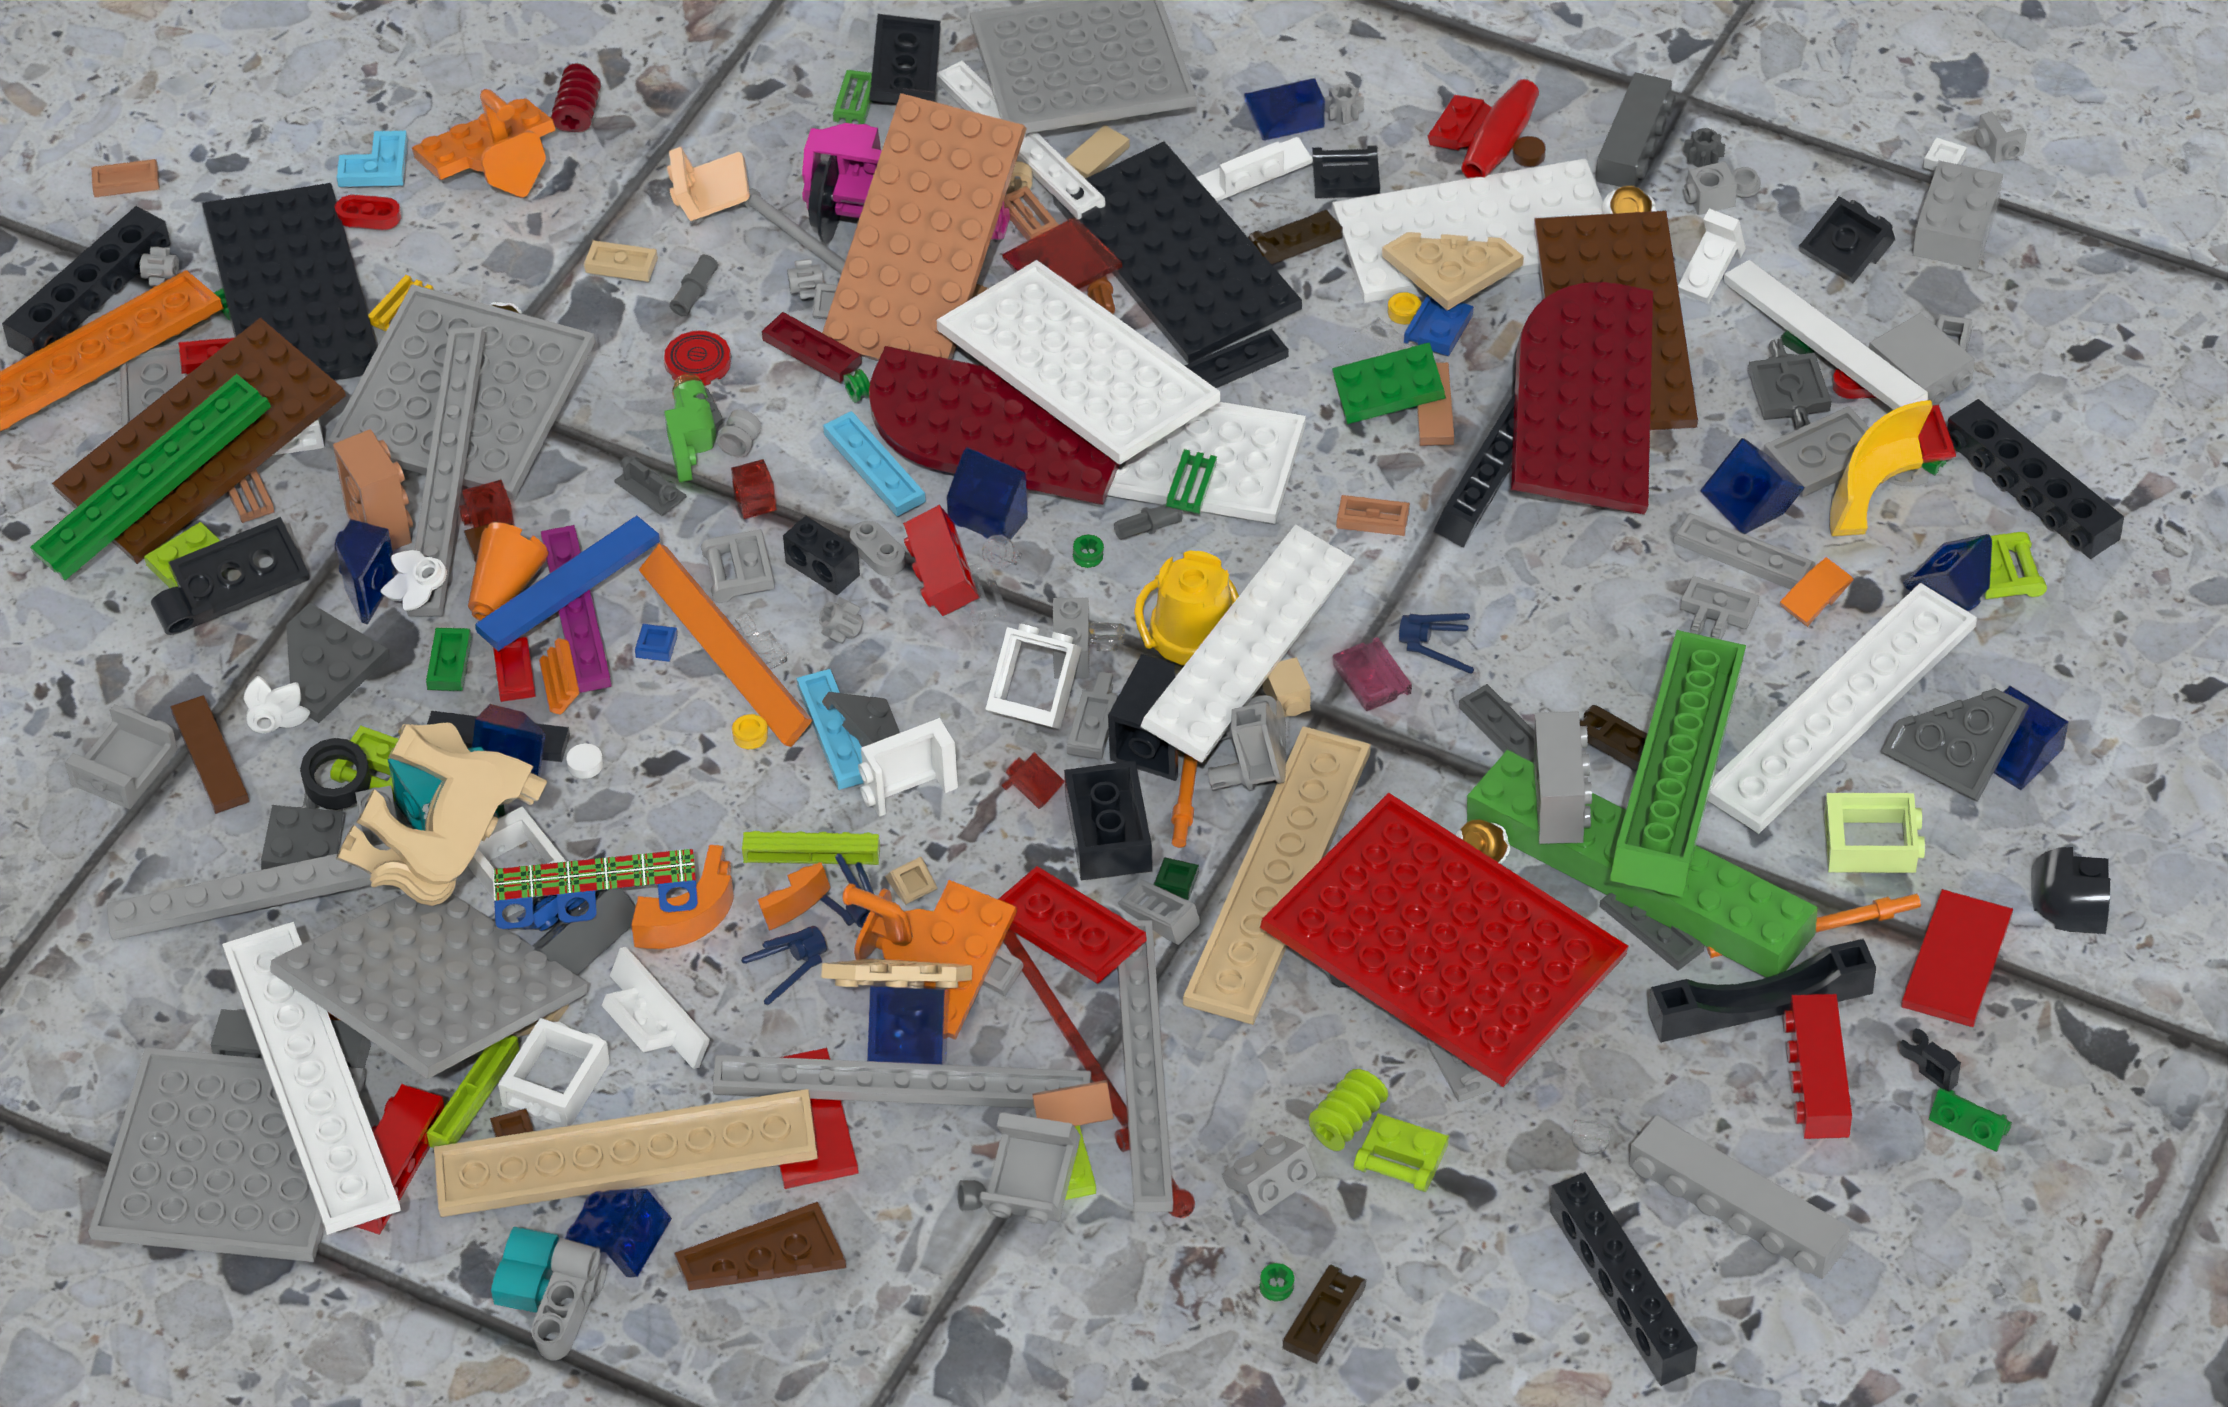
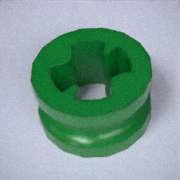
[843,369,870,403]
[1072,534,1104,568]
[1259,1263,1295,1302]

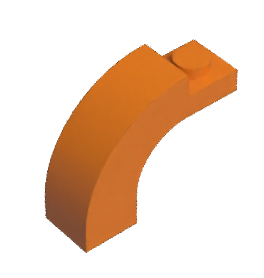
[631,844,734,949]

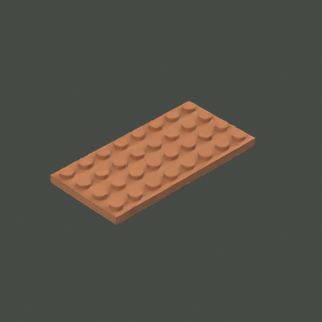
[822,93,1027,361]

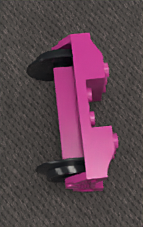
[802,123,1010,243]

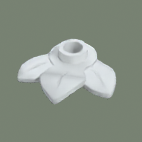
[381,550,447,611]
[244,676,310,733]

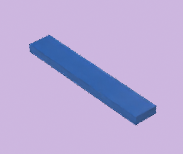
[475,515,660,651]

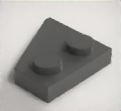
[822,692,900,747]

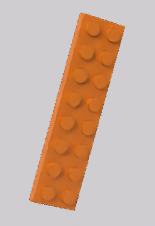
[0,270,223,431]

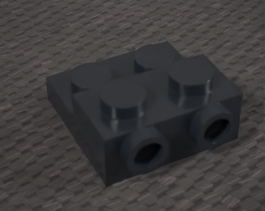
[1799,196,1896,283]

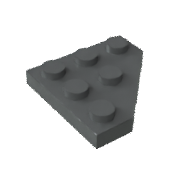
[286,603,389,723]
[1882,688,2030,801]

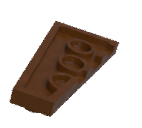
[674,1201,846,1291]

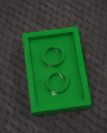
[1332,342,1446,424]

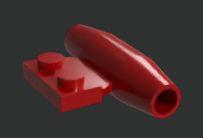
[1428,79,1539,179]

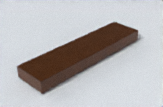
[170,695,249,814]

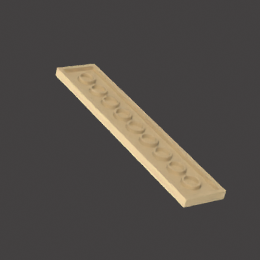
[1183,726,1371,1025]
[434,1089,818,1217]

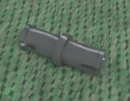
[670,254,718,316]

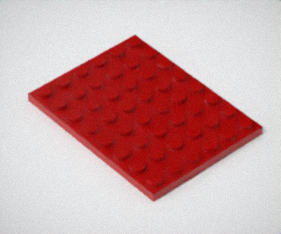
[1260,792,1629,1087]

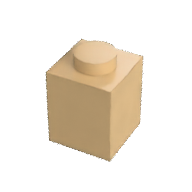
[1263,657,1311,717]

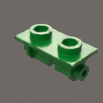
[1928,1088,2012,1152]

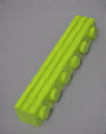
[742,831,880,865]
[427,1035,520,1148]

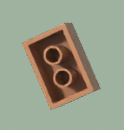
[333,429,413,558]

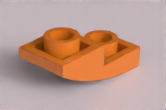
[1780,557,1854,627]
[757,862,831,931]

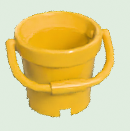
[1134,550,1239,665]

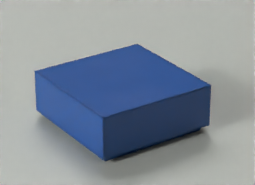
[635,624,678,662]

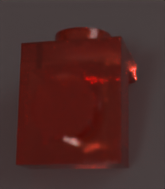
[1001,752,1065,809]

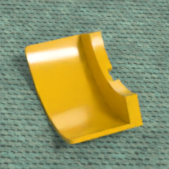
[1830,400,1932,536]

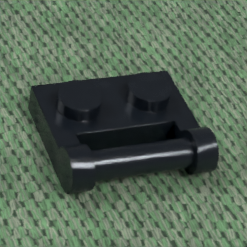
[1312,145,1380,199]

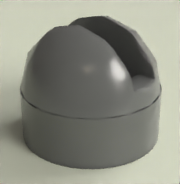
[957,1180,986,1211]

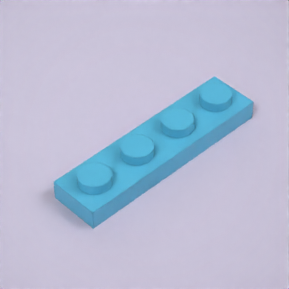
[823,411,926,517]
[797,669,864,790]

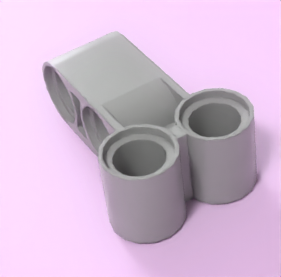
[531,1238,607,1360]

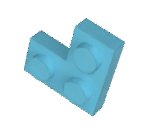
[337,131,408,187]

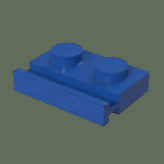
[1404,295,1474,356]

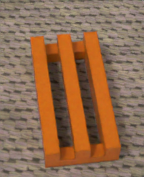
[539,638,580,715]

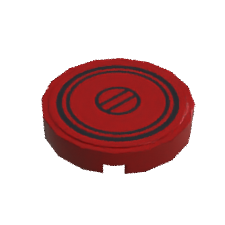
[664,331,731,386]

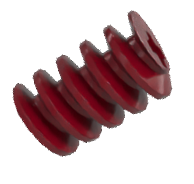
[550,63,601,132]

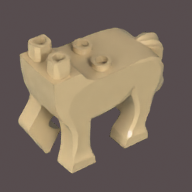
[336,722,547,906]

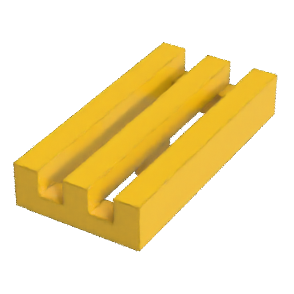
[368,275,433,331]

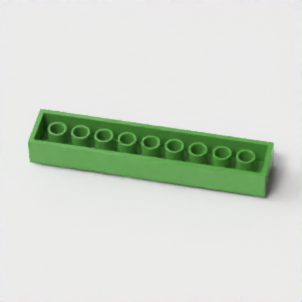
[1610,630,1746,897]
[1467,750,1818,978]

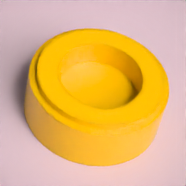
[1388,292,1421,324]
[732,714,768,749]

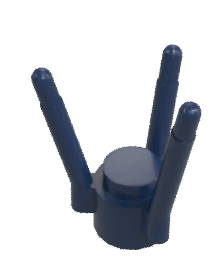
[1399,613,1474,674]
[820,854,874,928]
[741,925,827,1005]

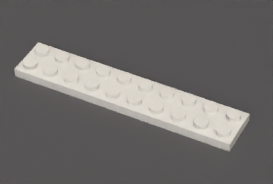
[1140,524,1355,763]
[1708,583,1977,834]
[222,922,401,1235]

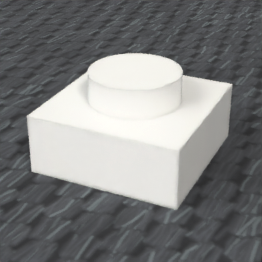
[1923,137,1967,171]

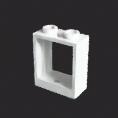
[985,623,1082,730]
[467,806,566,917]
[498,1018,610,1127]

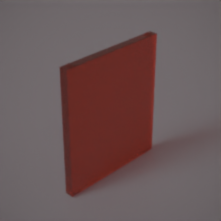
[1002,217,1123,290]

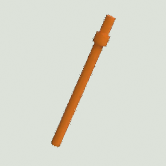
[1171,753,1198,848]
[1706,893,1921,958]

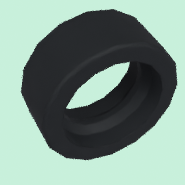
[300,738,371,810]

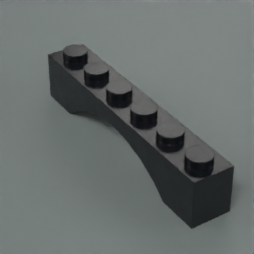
[1649,938,1876,1043]

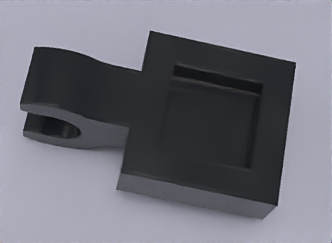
[1899,1028,1961,1092]

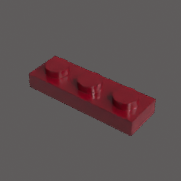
[762,312,861,383]

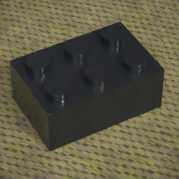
[1064,761,1153,881]

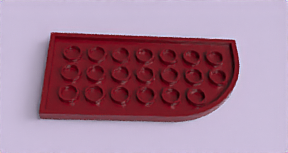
[1511,282,1653,515]
[869,346,1119,505]

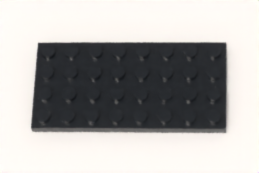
[1053,141,1302,364]
[202,183,377,380]

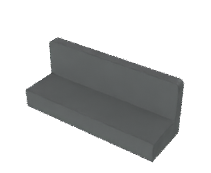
[532,888,636,975]

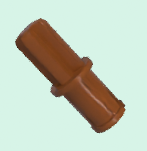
[1084,262,1116,314]

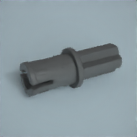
[1114,504,1183,539]

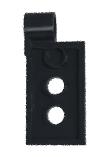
[869,14,941,103]
[151,517,310,635]

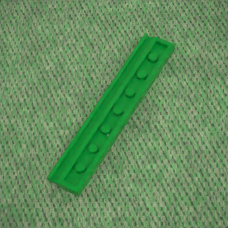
[30,374,271,581]

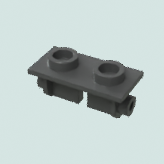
[614,456,687,516]

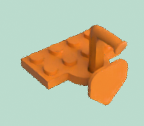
[412,89,555,197]
[842,880,1017,1040]

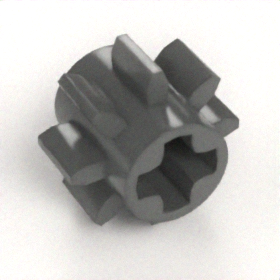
[1684,128,1725,167]

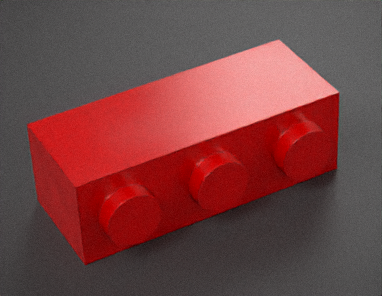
[903,504,980,616]

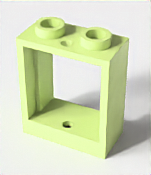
[1824,793,1925,873]

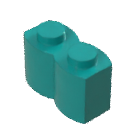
[491,1226,559,1313]

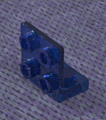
[564,1188,672,1277]

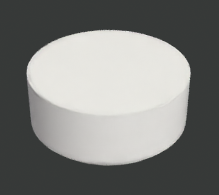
[566,743,603,779]

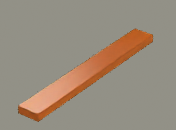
[639,544,813,747]

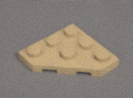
[1382,232,1524,311]
[821,959,972,988]

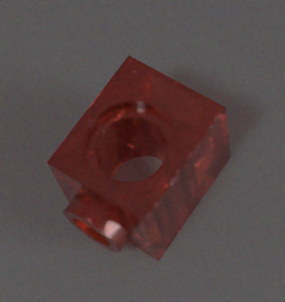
[731,459,776,519]
[459,480,514,528]

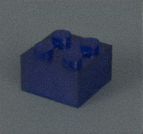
[867,984,949,1065]

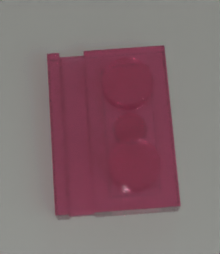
[1333,637,1412,712]

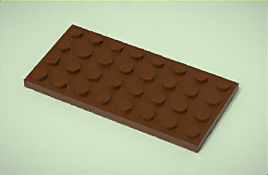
[1534,211,1698,430]
[52,317,346,564]

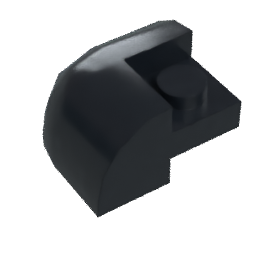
[2031,847,2111,934]

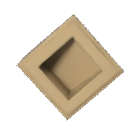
[885,857,938,905]

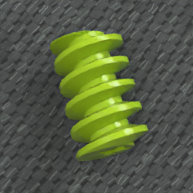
[1308,1069,1389,1151]

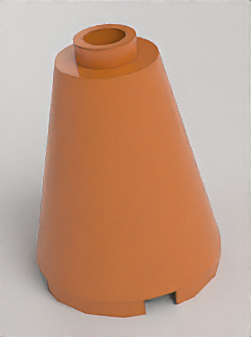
[468,522,549,621]

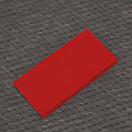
[998,866,1147,984]
[1901,889,2013,1028]
[778,1048,859,1189]

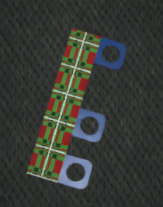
[492,849,698,929]

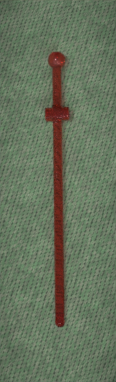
[986,894,1196,1218]

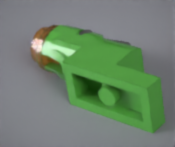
[664,374,723,482]

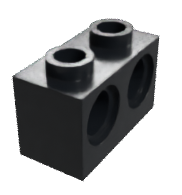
[783,516,860,595]

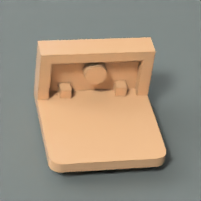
[667,147,750,221]

